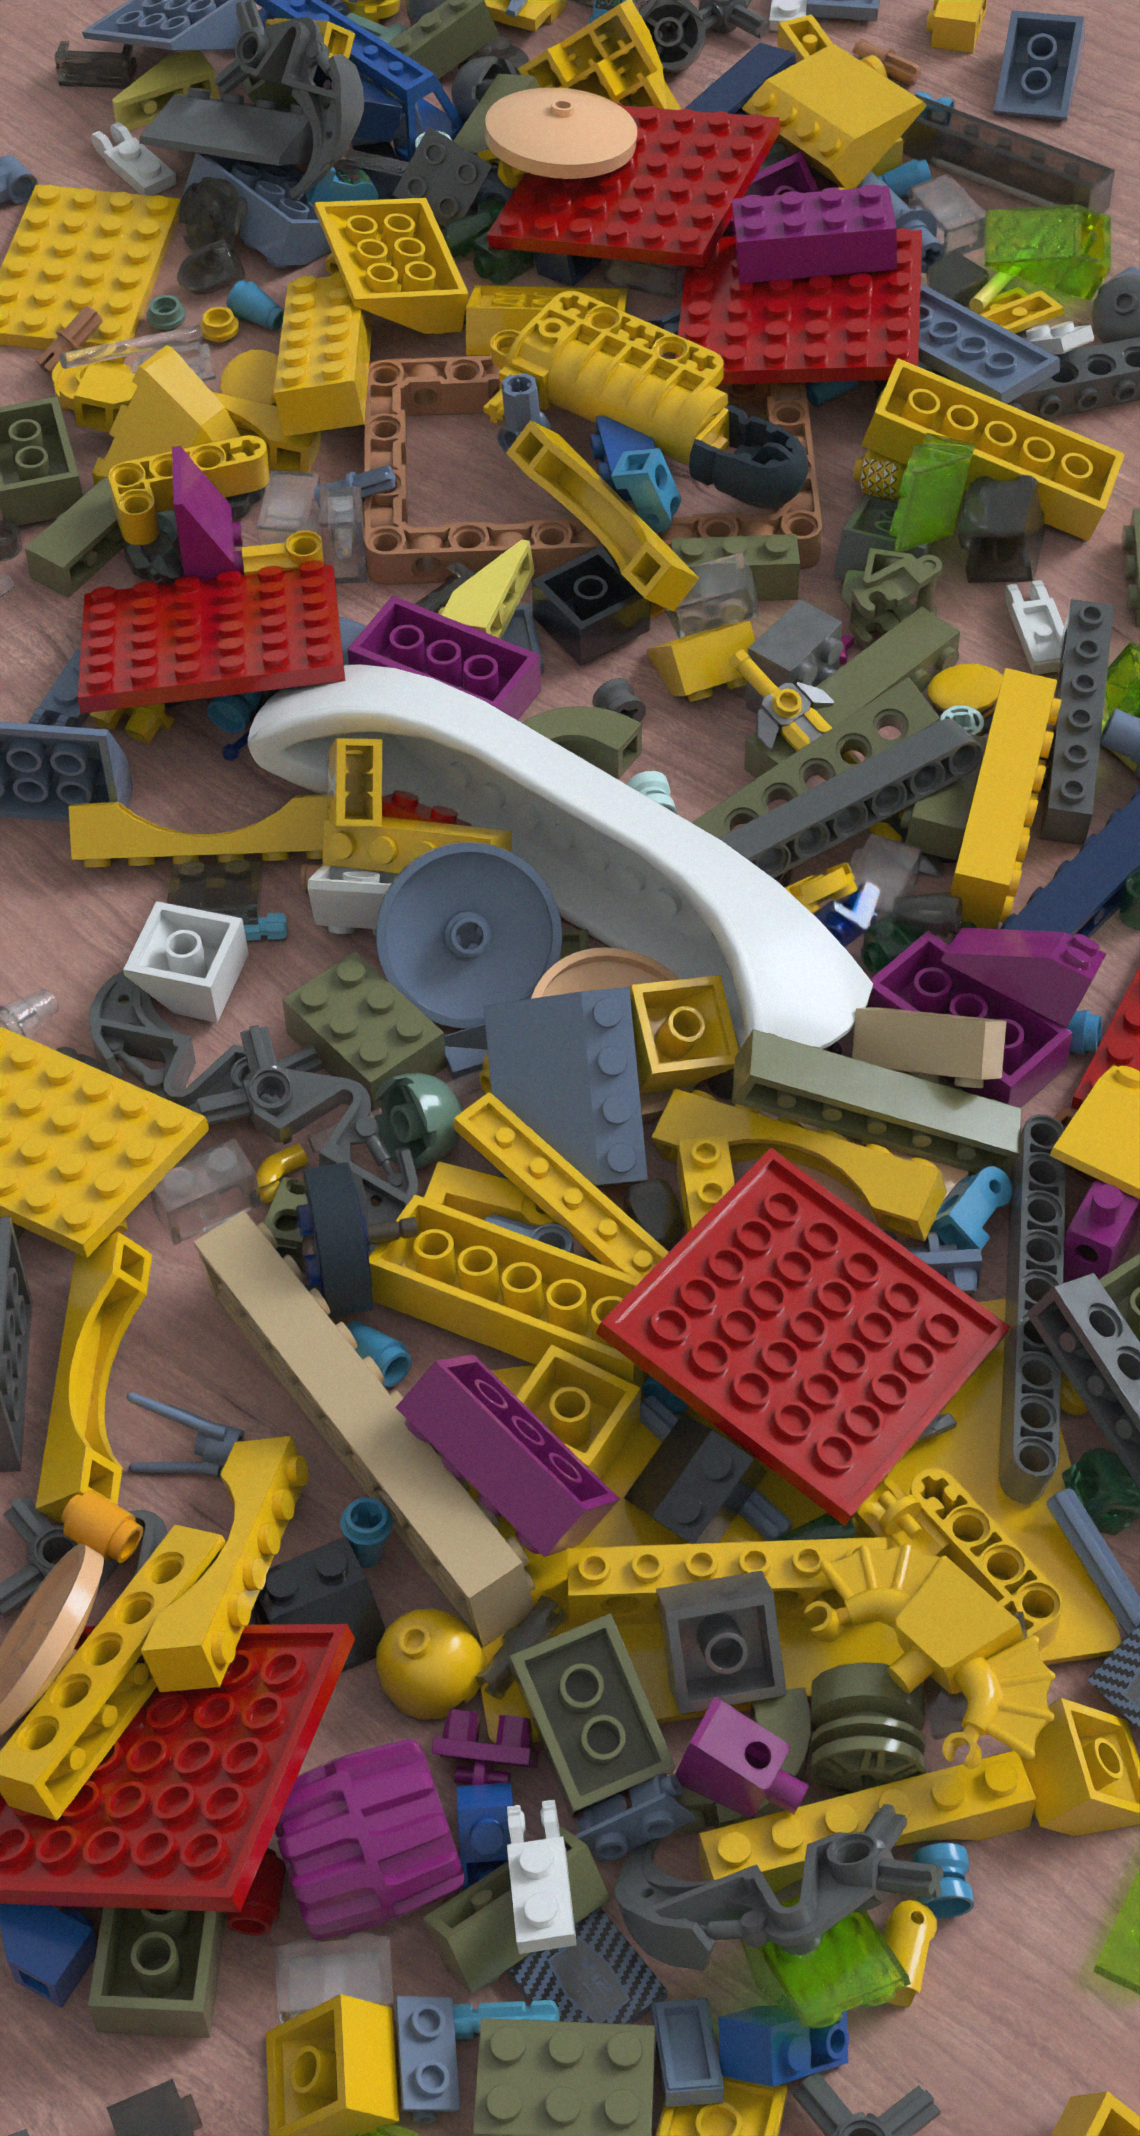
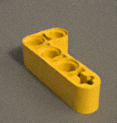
[108,435,270,546]
[910,1468,1063,1651]

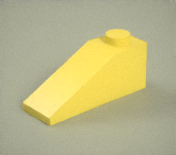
[112,50,219,131]
[438,539,535,639]

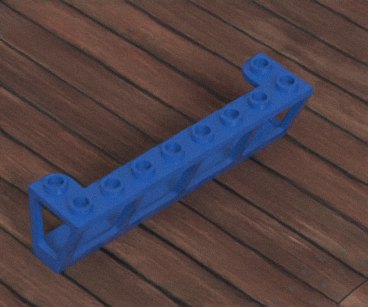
[254,0,464,163]

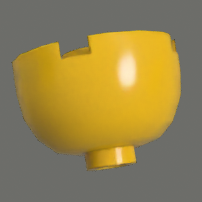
[375,1608,485,1720]

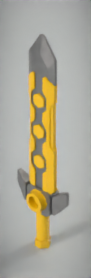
[729,649,944,878]

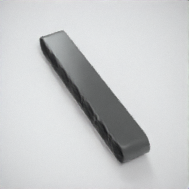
[718,719,983,879]

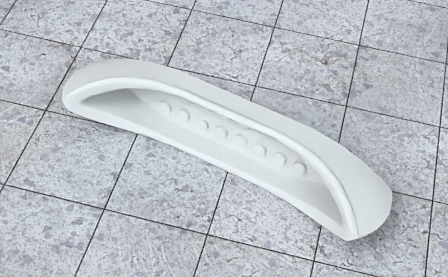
[248,665,873,1050]

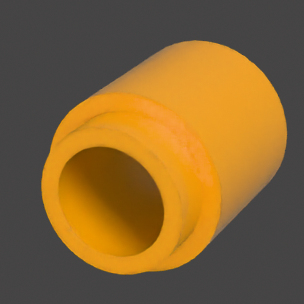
[61,1490,143,1563]

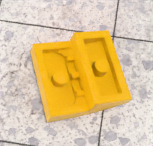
[484,0,567,32]
[966,287,1064,334]

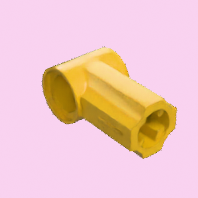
[242,530,325,576]

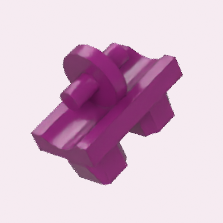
[432,1709,539,1785]

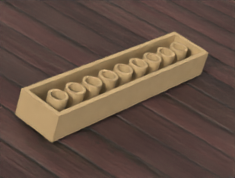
[193,1210,535,1647]

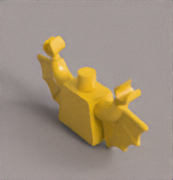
[804,1543,1055,1769]

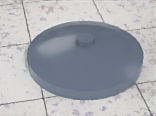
[375,842,562,1029]

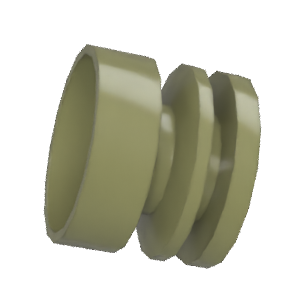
[810,1663,926,1796]

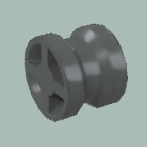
[592,678,646,722]

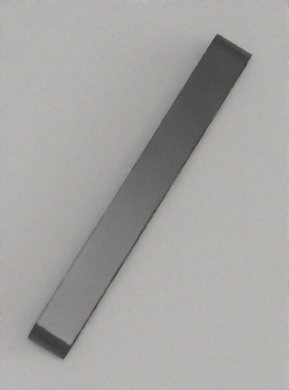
[999,1114,1066,1503]

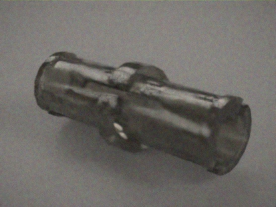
[475,1595,567,1700]

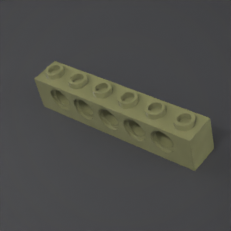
[691,677,940,838]

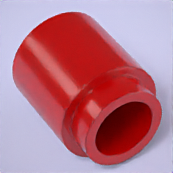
[225,1847,286,1935]

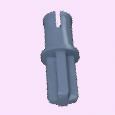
[314,465,396,512]

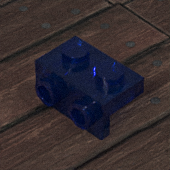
[813,880,881,948]

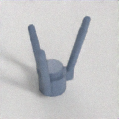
[126,1392,245,1478]

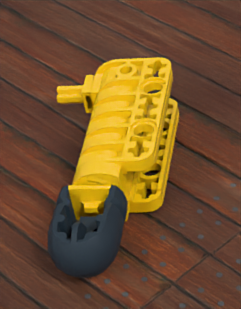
[483,291,809,509]

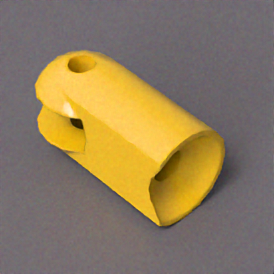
[872,1900,937,2008]

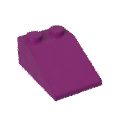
[172,446,244,581]
[941,928,1106,1028]

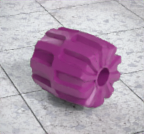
[275,1739,465,1940]

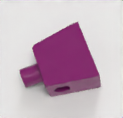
[1063,1181,1140,1283]
[675,1697,810,1818]

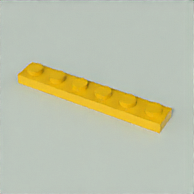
[453,1092,669,1279]

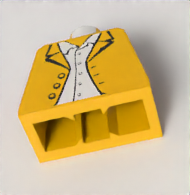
[327,738,382,827]

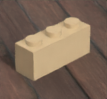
[852,1007,1006,1088]

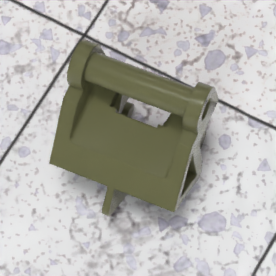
[841,548,942,649]

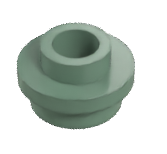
[146,295,186,331]

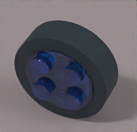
[296,1162,418,1317]

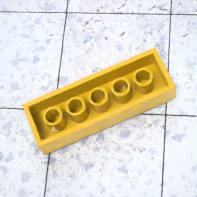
[274,271,373,437]
[861,358,1125,542]
[941,668,1062,931]
[368,1195,648,1393]

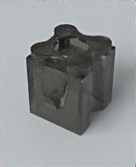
[957,475,1045,583]

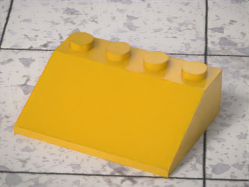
[742,43,927,189]
[314,198,469,334]
[466,285,628,356]
[1050,1065,1140,1199]

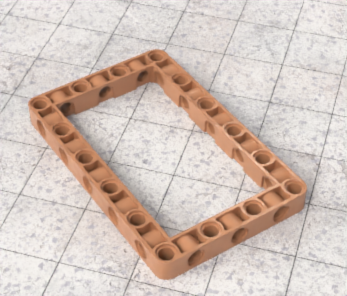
[364,352,822,585]

